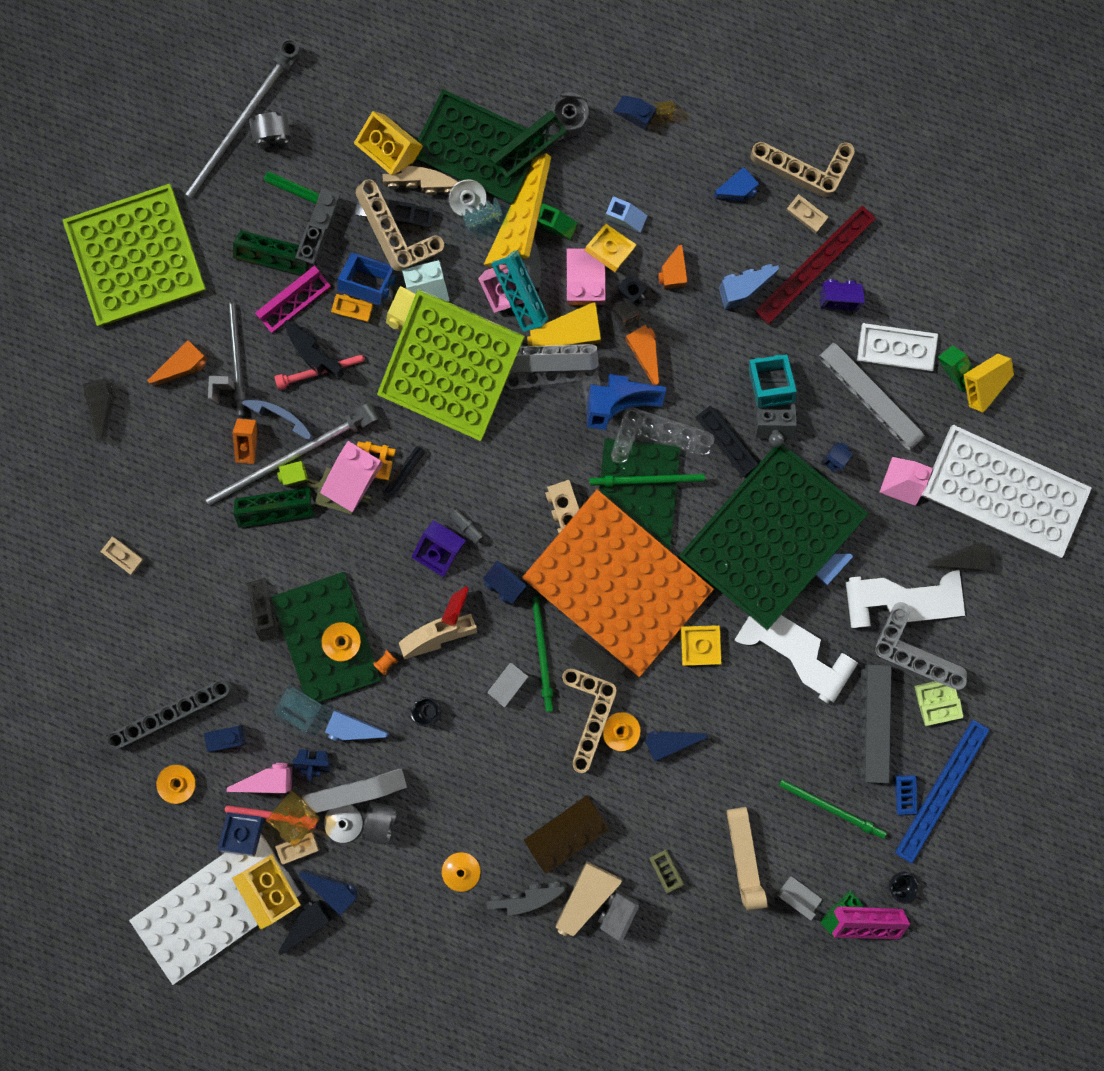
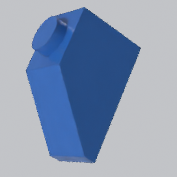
[714,167,759,201]

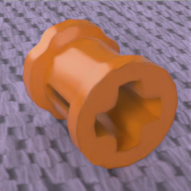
[373,650,399,675]

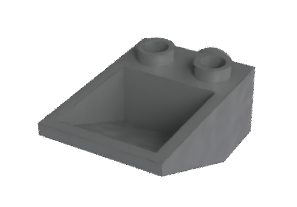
[755,378,797,448]

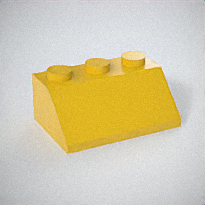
[354,111,423,175]
[232,854,301,929]

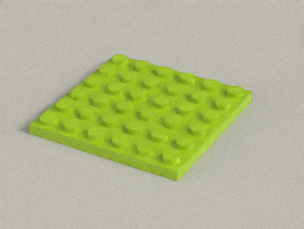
[62,184,207,327]
[377,289,525,441]

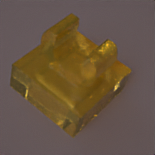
[654,100,676,122]

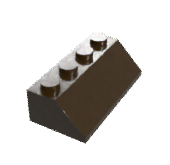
[524,795,610,875]

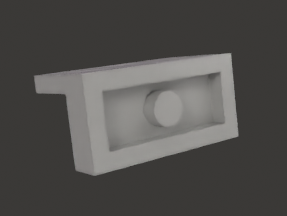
[208,376,235,405]
[488,663,529,707]
[777,876,822,920]

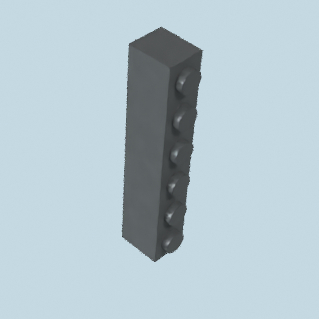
[859,665,891,783]

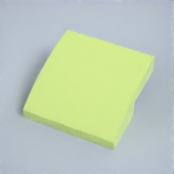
[915,681,963,726]

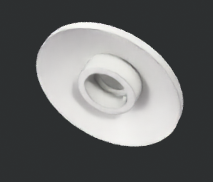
[449,180,486,216]
[324,805,363,843]

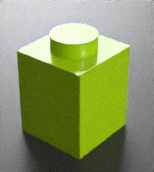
[277,461,308,487]

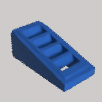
[894,775,917,815]

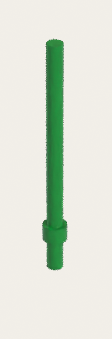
[589,474,705,487]
[532,596,553,712]
[778,779,887,839]

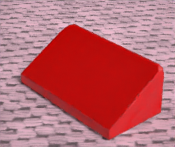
[441,587,469,626]

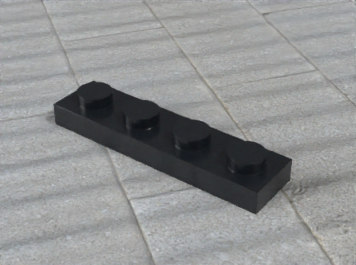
[695,405,758,477]

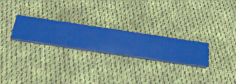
[894,720,990,863]

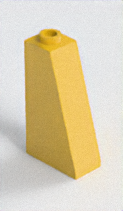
[527,302,601,346]

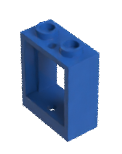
[337,252,396,306]

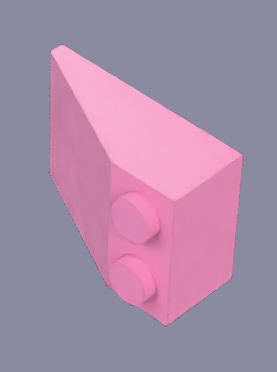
[567,249,605,305]
[320,441,383,513]
[227,763,293,793]

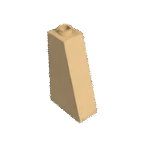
[556,861,622,937]

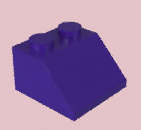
[820,279,864,311]
[412,520,466,577]

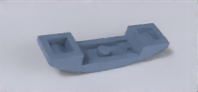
[242,400,313,441]

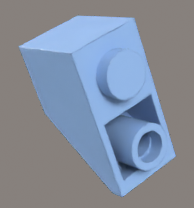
[605,197,647,233]

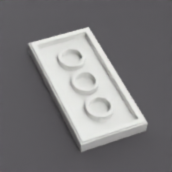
[857,323,938,372]

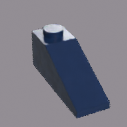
[644,729,707,761]
[298,869,359,915]

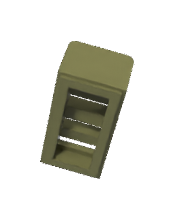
[649,850,685,894]

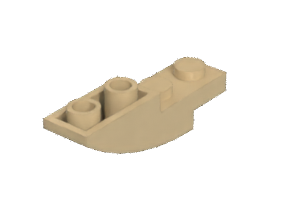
[383,166,458,195]
[399,614,477,659]

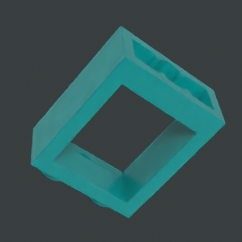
[749,354,797,408]

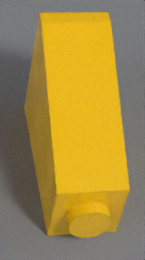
[964,354,1014,412]

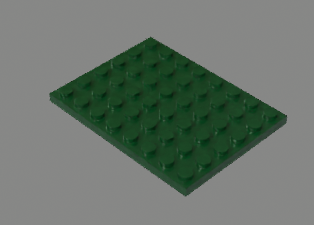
[679,445,869,631]

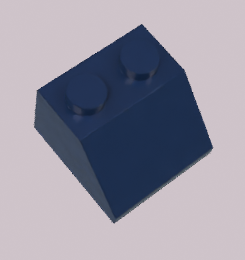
[483,560,527,605]

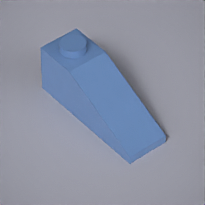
[325,710,389,742]

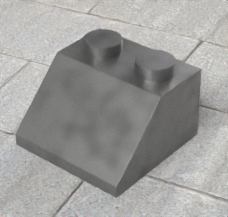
[598,890,639,942]

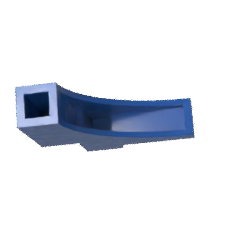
[587,374,666,430]

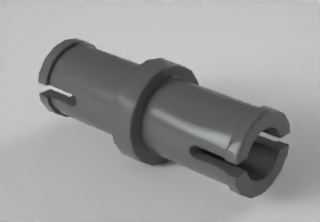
[449,509,484,544]

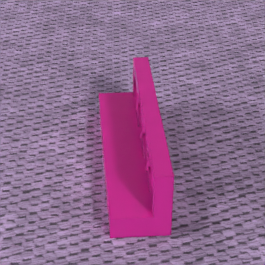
[255,265,331,334]
[832,907,910,939]

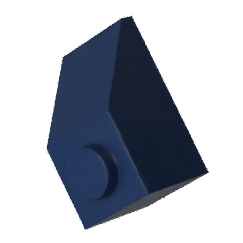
[613,95,656,131]
[821,442,852,474]
[204,725,246,752]

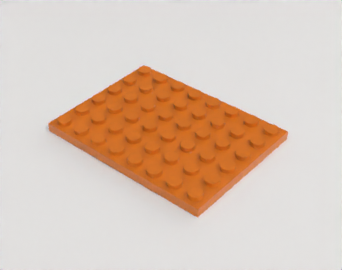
[522,489,714,677]

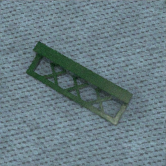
[491,110,568,179]
[233,230,308,276]
[234,487,314,528]

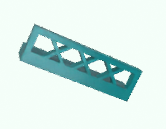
[491,250,549,332]

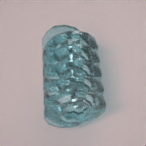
[461,198,503,233]

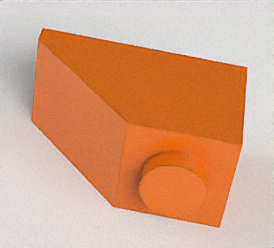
[658,245,687,289]
[233,419,257,464]

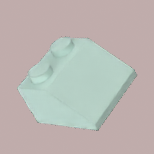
[402,260,450,302]

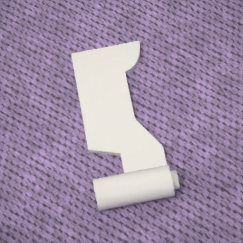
[846,570,965,628]
[734,615,858,704]

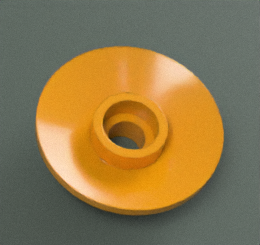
[322,622,361,661]
[603,712,640,751]
[156,765,196,804]
[442,852,480,892]

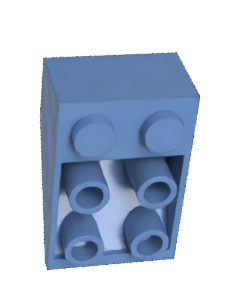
[719,264,779,310]

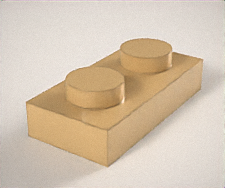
[786,194,828,233]
[101,537,144,575]
[275,832,319,865]

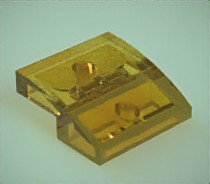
[266,790,320,848]

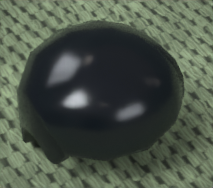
[410,697,442,727]
[888,871,919,904]

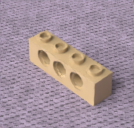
[545,480,579,533]

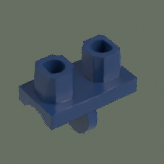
[293,749,330,782]

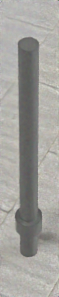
[228,303,246,416]

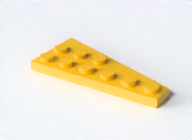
[484,153,551,268]

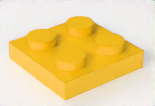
[584,224,636,272]
[681,626,721,665]

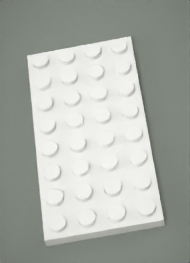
[921,425,1092,558]
[129,834,302,985]

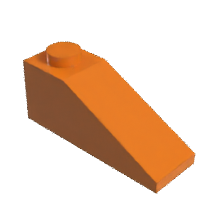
[625,325,659,386]
[147,340,208,386]

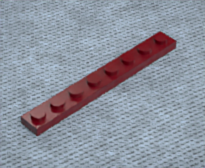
[755,205,876,325]

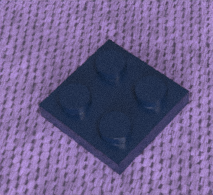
[217,812,265,857]

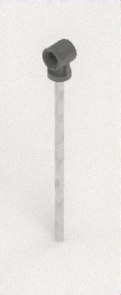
[185,39,301,199]
[206,403,379,506]

